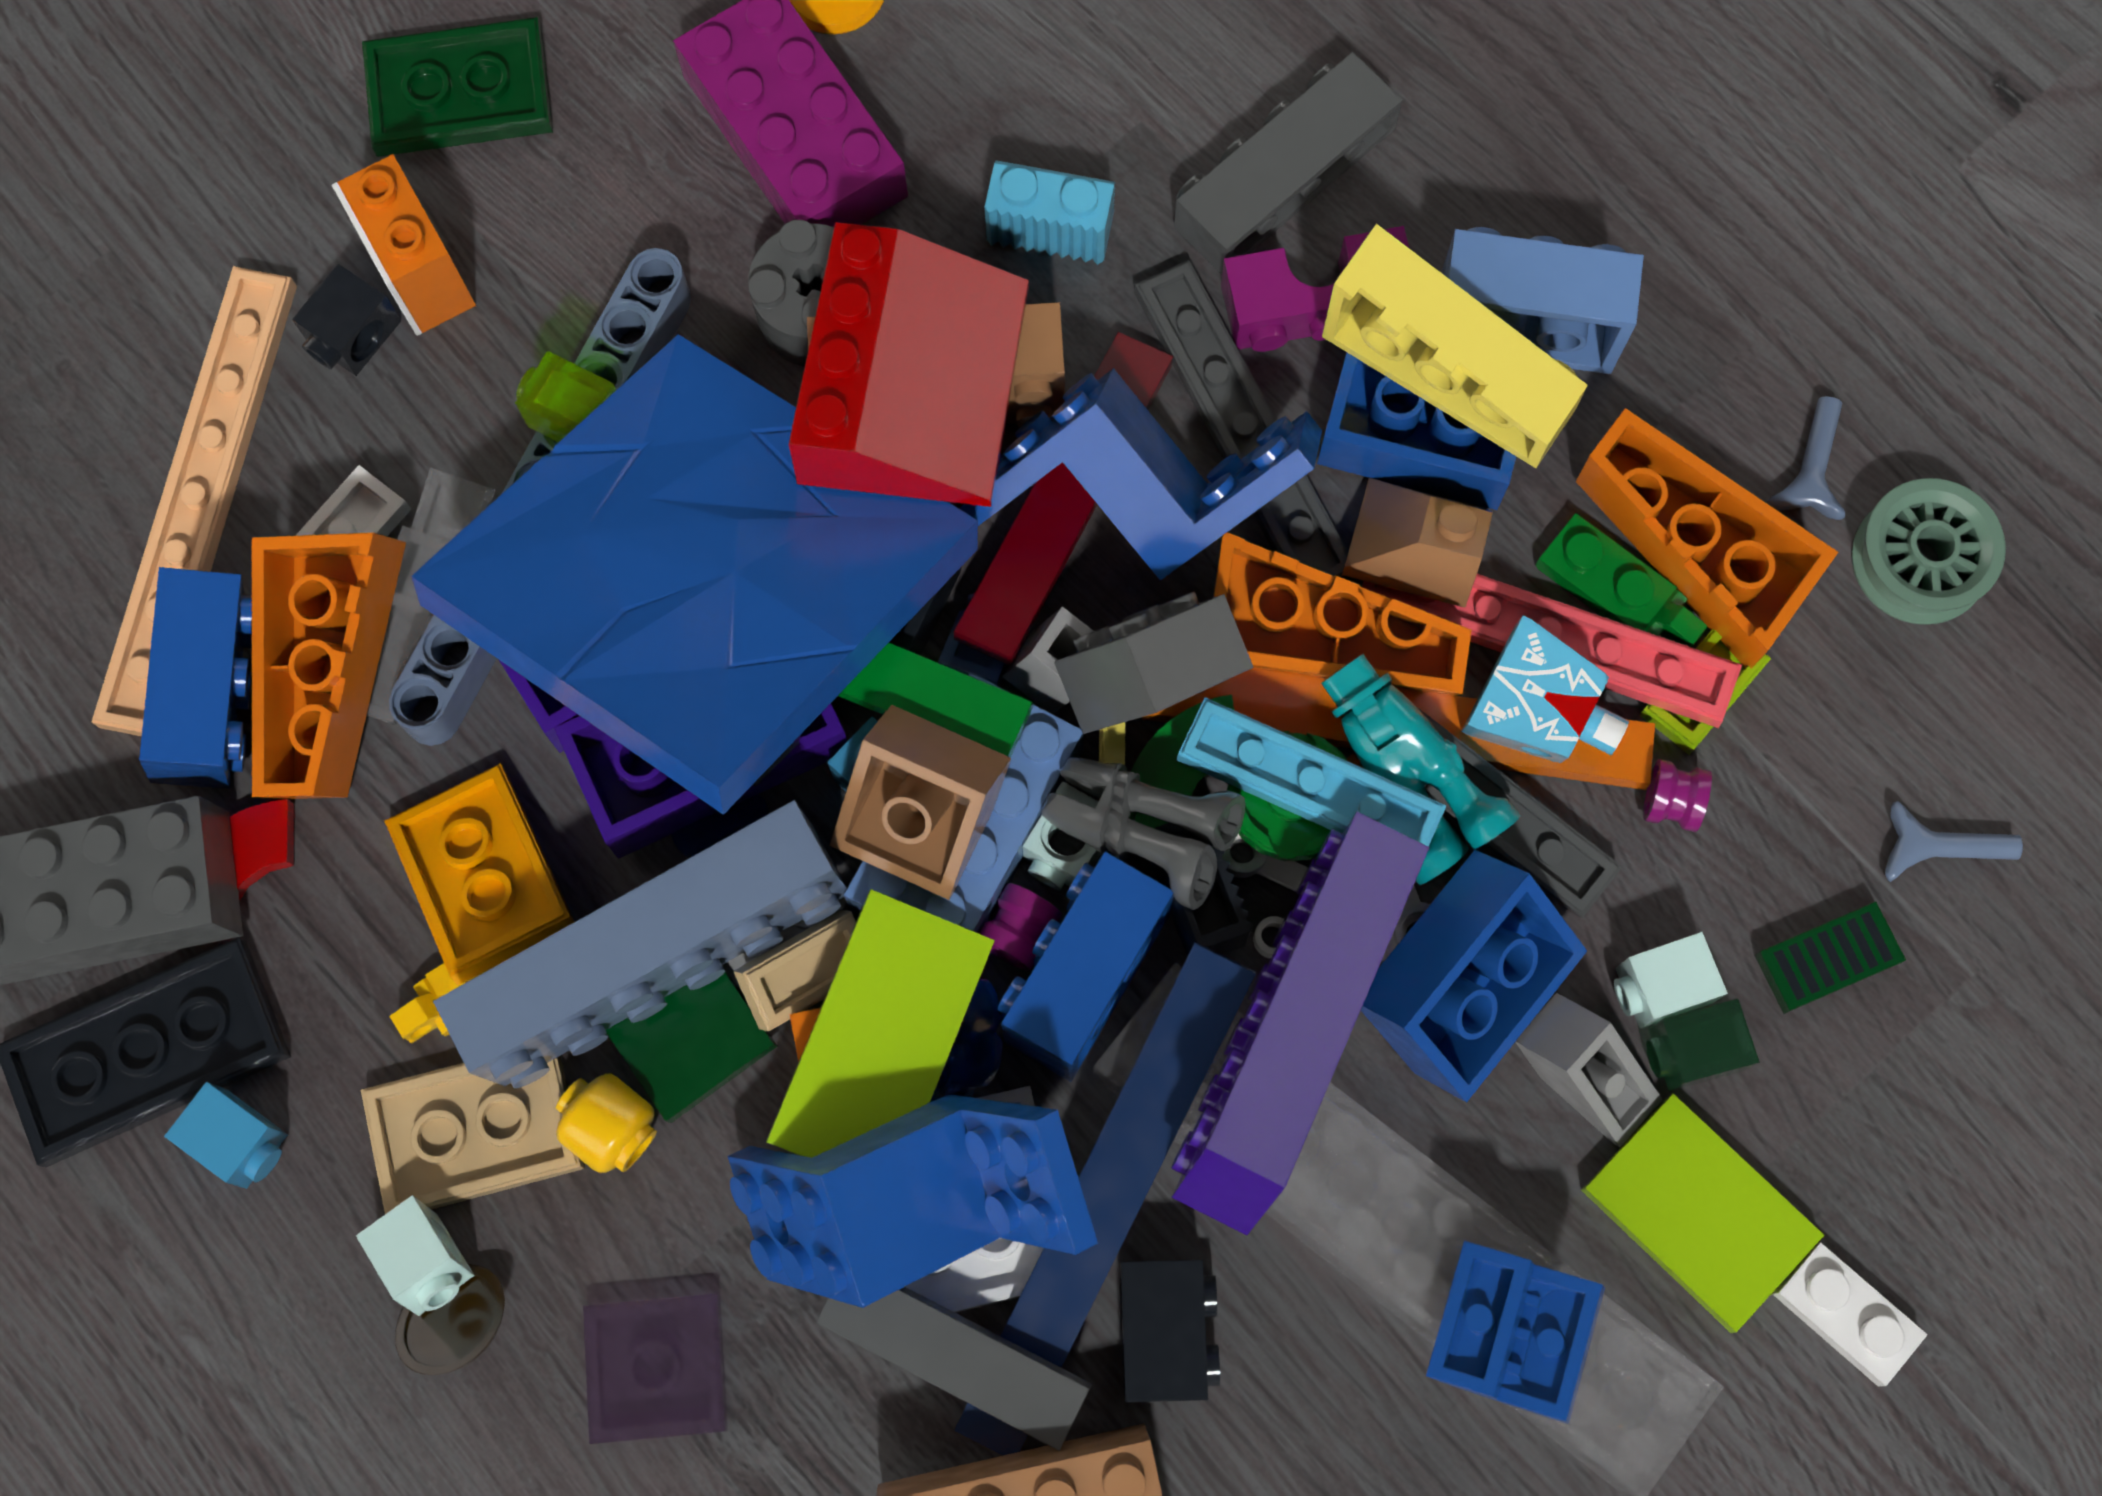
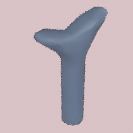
[1765,396,1845,520]
[1885,801,2023,882]

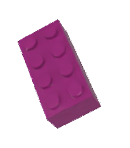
[673,0,908,227]

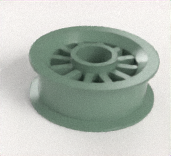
[1851,478,2006,625]

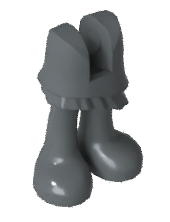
[1041,757,1246,910]

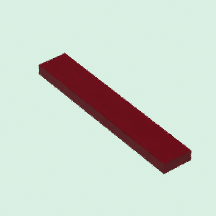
[954,332,1173,666]

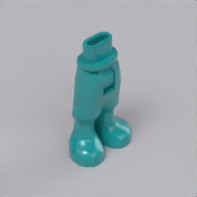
[1321,654,1521,885]

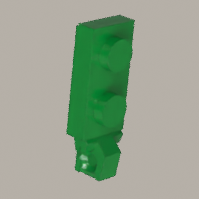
[1535,513,1707,647]

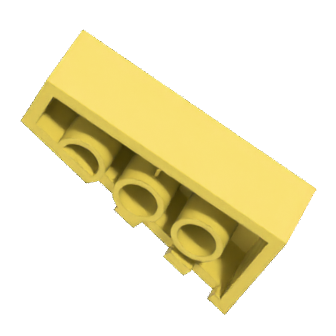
[1322,223,1588,468]

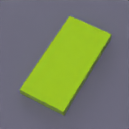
[766,889,995,1158]

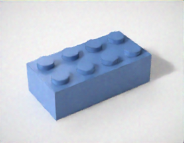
[844,672,1084,933]

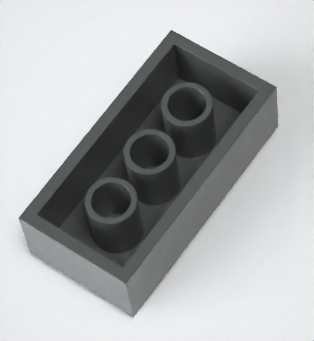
[0,796,243,985]

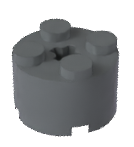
[748,220,834,366]

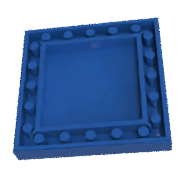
[411,334,978,815]

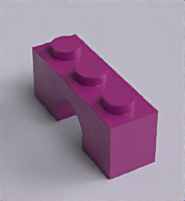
[1221,226,1410,352]

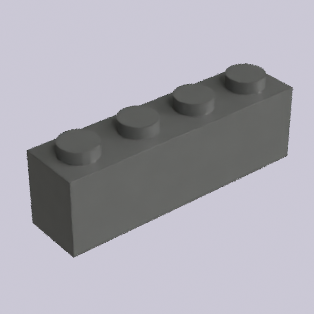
[1174,52,1403,275]

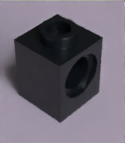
[292,264,401,376]

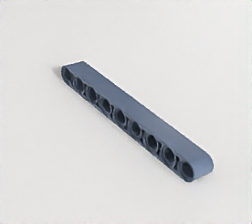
[389,248,691,746]

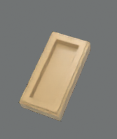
[733,910,856,1032]

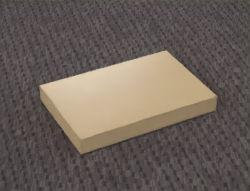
[361,1056,585,1214]

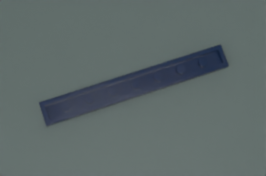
[954,942,1256,1455]

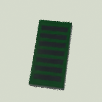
[1754,902,1906,1014]

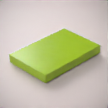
[1581,1094,1824,1333]

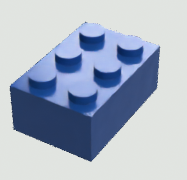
[1317,353,1516,510]
[139,567,252,789]
[1361,850,1587,1103]
[998,852,1174,1082]

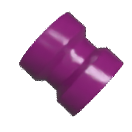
[979,883,1063,972]

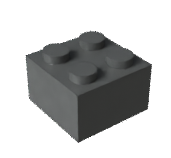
[1054,592,1254,734]

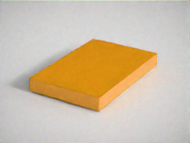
[385,763,575,985]

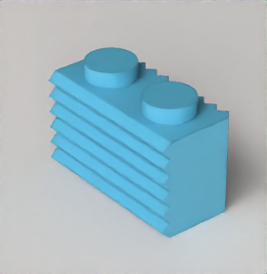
[984,160,1115,265]

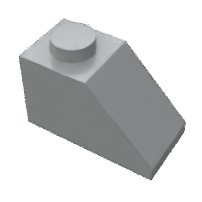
[1515,993,1663,1147]

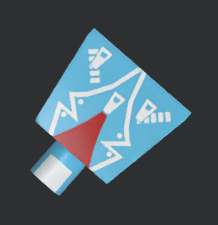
[1461,615,1629,763]

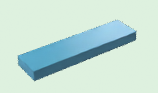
[1177,697,1446,847]

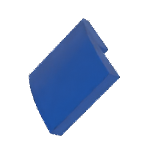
[1426,1241,1605,1424]

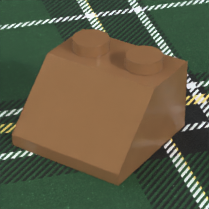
[829,705,1012,900]

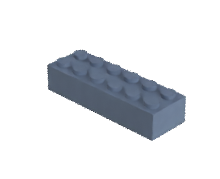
[433,800,847,1088]

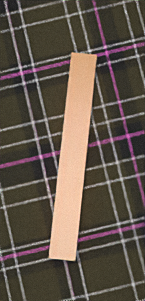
[91,266,297,737]

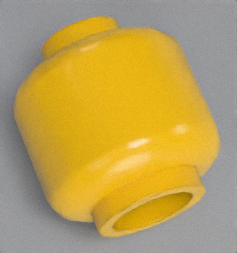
[555,1074,657,1173]

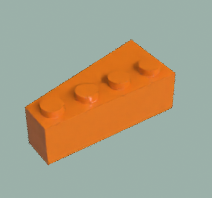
[1576,408,1839,669]
[252,532,406,799]
[1213,532,1472,696]

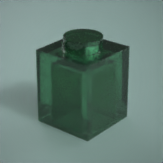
[1645,999,1760,1091]

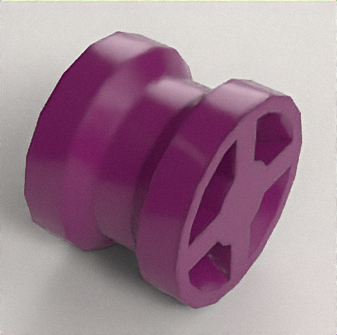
[1643,759,1712,833]

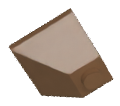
[1342,478,1493,608]

